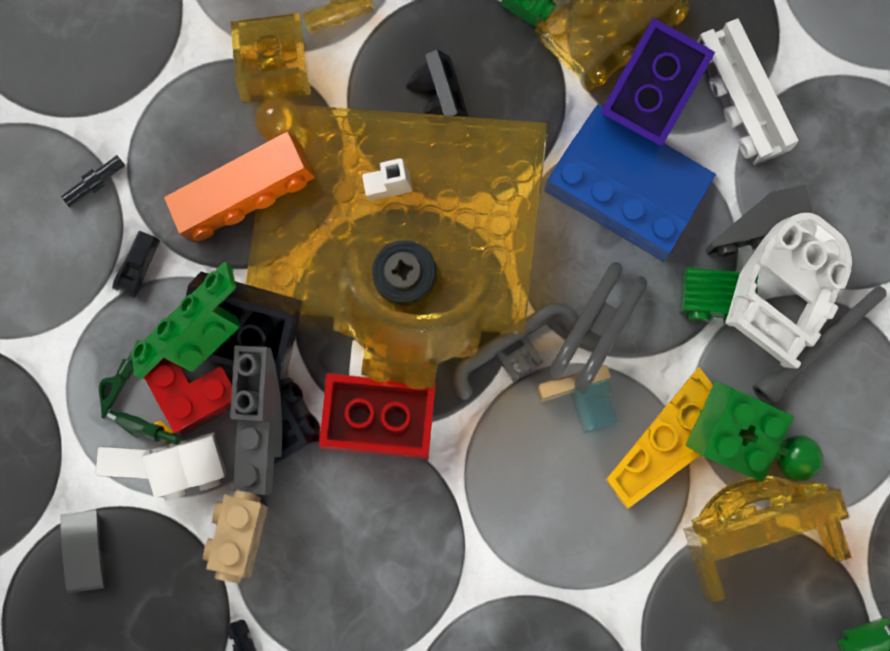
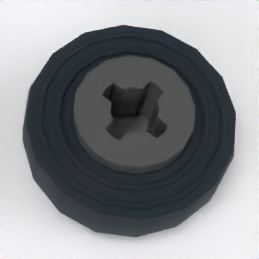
[372,240,437,306]

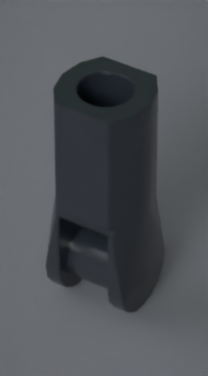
[112,231,160,298]

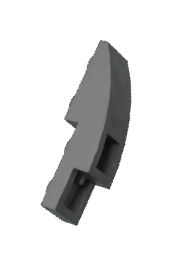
[230,346,282,495]

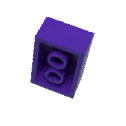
[600,18,715,146]

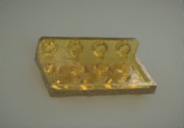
[534,0,689,92]

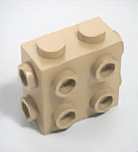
[203,490,268,583]

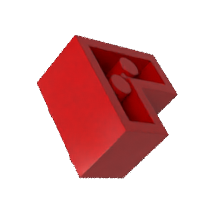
[144,358,232,437]

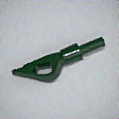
[98,340,140,420]
[107,410,181,445]

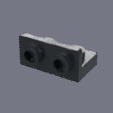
[274,377,320,464]

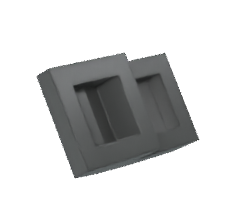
[60,510,105,593]

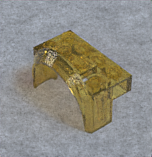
[683,476,852,602]

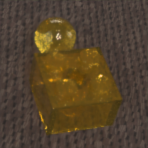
[230,13,311,141]

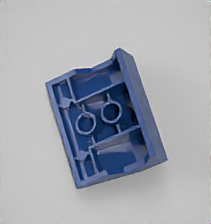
[544,104,716,262]

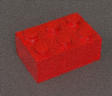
[319,373,436,460]

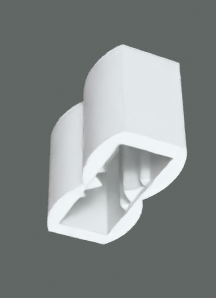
[142,432,227,501]

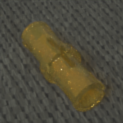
[302,0,374,34]

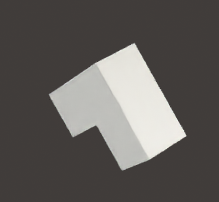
[362,158,413,202]

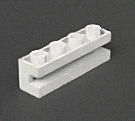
[697,18,799,166]

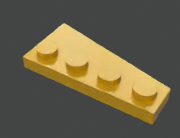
[605,367,713,509]

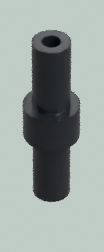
[60,155,125,207]

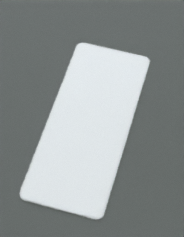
[95,447,148,479]

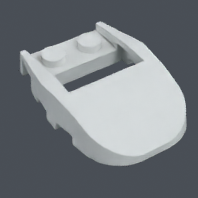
[726,213,852,369]

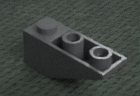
[706,185,813,257]

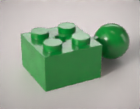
[685,380,823,482]

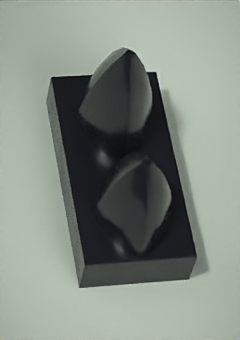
[405,49,469,124]

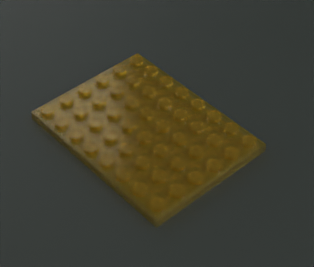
[246,103,548,335]

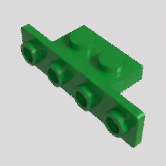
[131,262,240,379]

